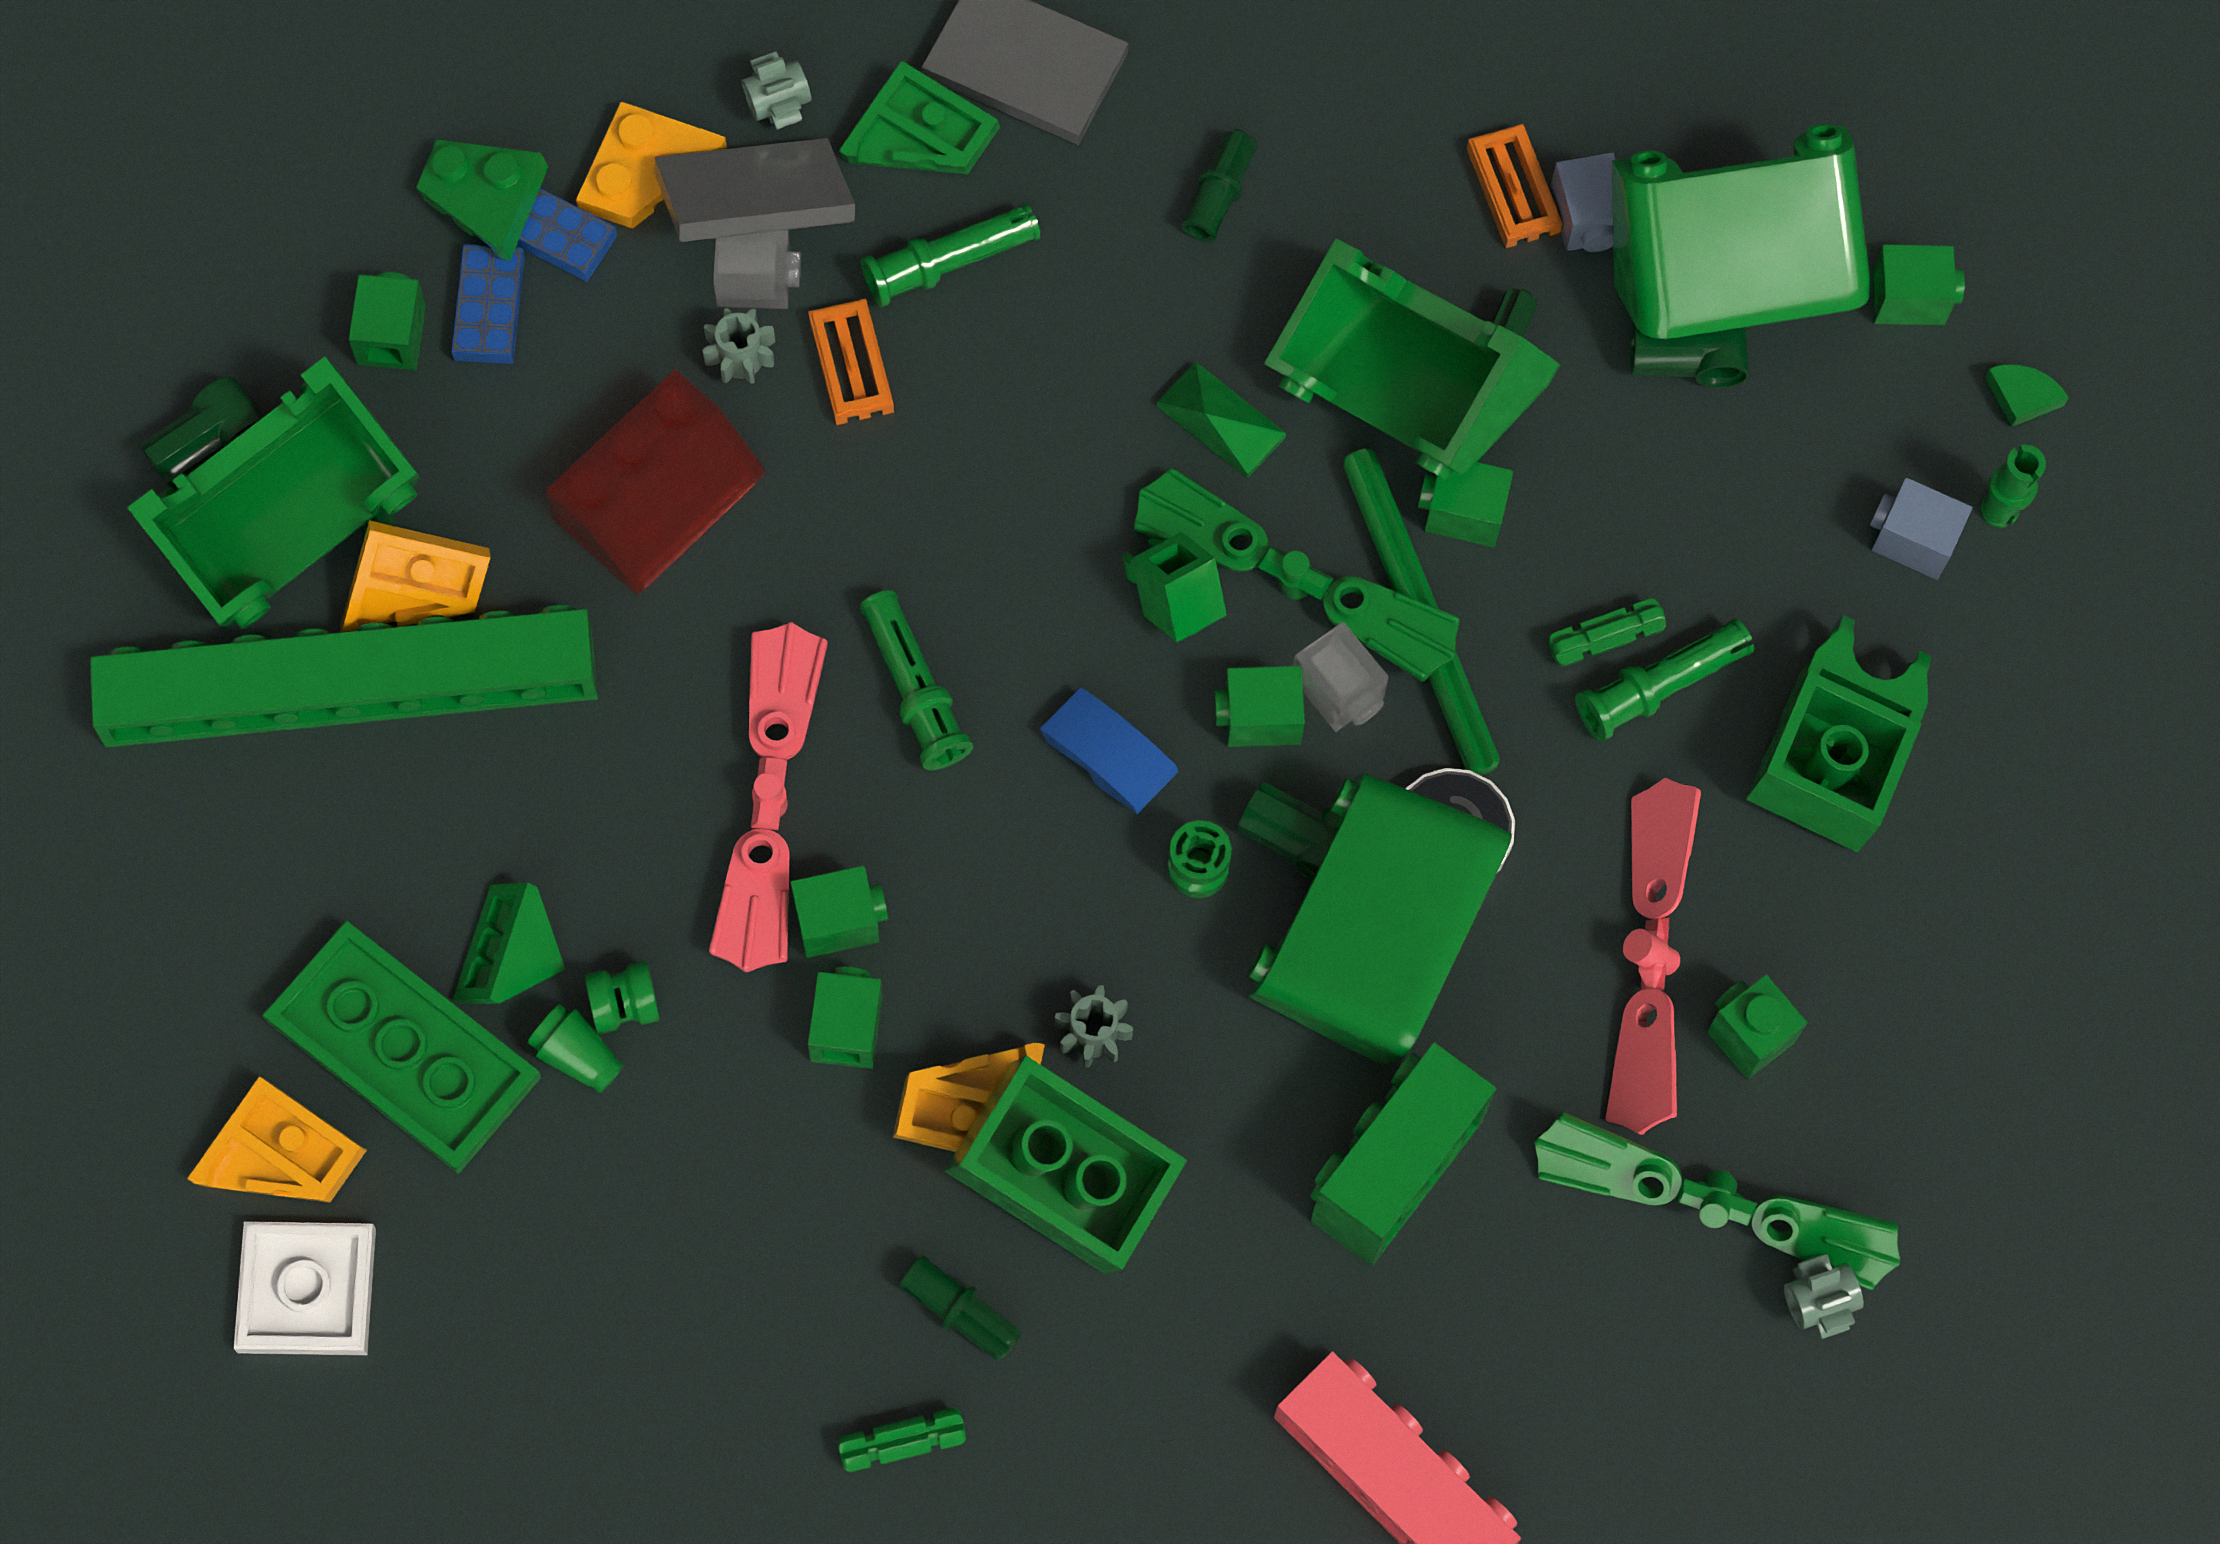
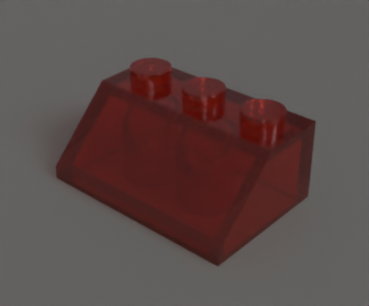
[545,369,766,595]

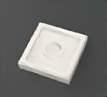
[234,1222,376,1355]

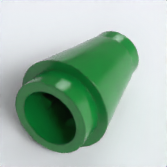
[527,1004,624,1094]

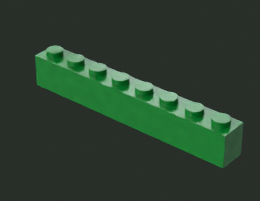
[90,605,598,748]

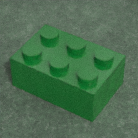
[1310,1042,1497,1267]
[945,1055,1187,1274]

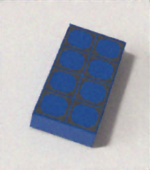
[517,188,617,282]
[452,245,525,364]

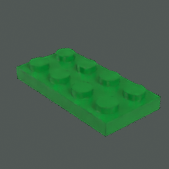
[263,921,541,1175]

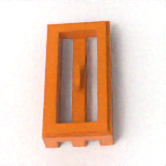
[1466,124,1563,249]
[808,299,894,426]

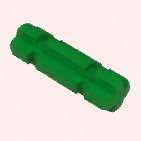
[1548,598,1666,667]
[838,1408,966,1472]

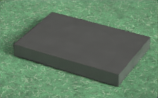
[922,0,1129,145]
[655,138,855,242]

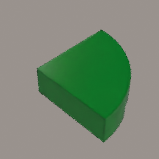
[1985,364,2069,427]

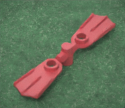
[709,622,828,973]
[1605,778,1701,1135]

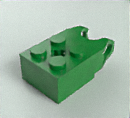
[1746,615,1932,853]

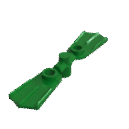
[1134,468,1460,682]
[1534,1112,1901,1290]

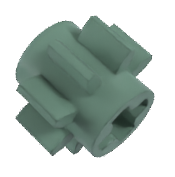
[741,51,812,130]
[703,308,775,384]
[1055,985,1133,1068]
[1784,1253,1864,1339]

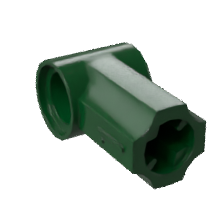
[1629,322,1749,388]
[139,377,264,489]
[1238,782,1338,882]

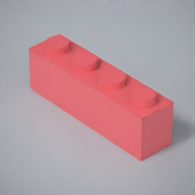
[1274,1351,1521,1544]

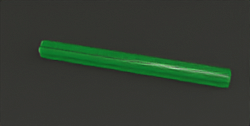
[1343,448,1500,776]

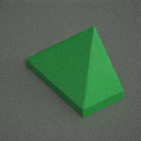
[1157,361,1286,479]
[452,882,565,1005]

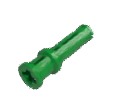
[860,203,1040,308]
[860,590,974,770]
[1575,618,1754,742]

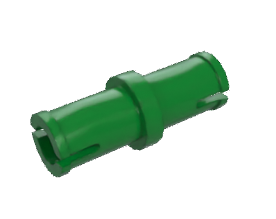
[1980,444,2046,528]

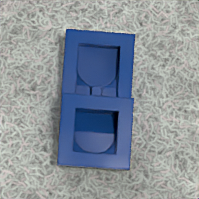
[1040,687,1179,814]

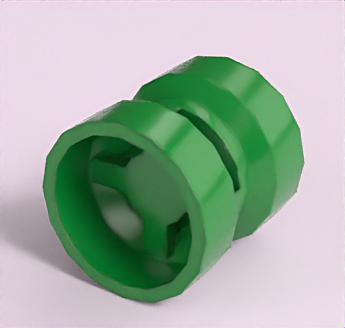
[1167,820,1232,898]
[585,960,660,1035]

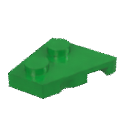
[839,61,1000,175]
[416,139,549,261]

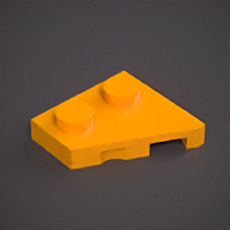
[576,102,727,229]
[340,520,490,633]
[893,1042,1045,1152]
[187,1076,367,1203]

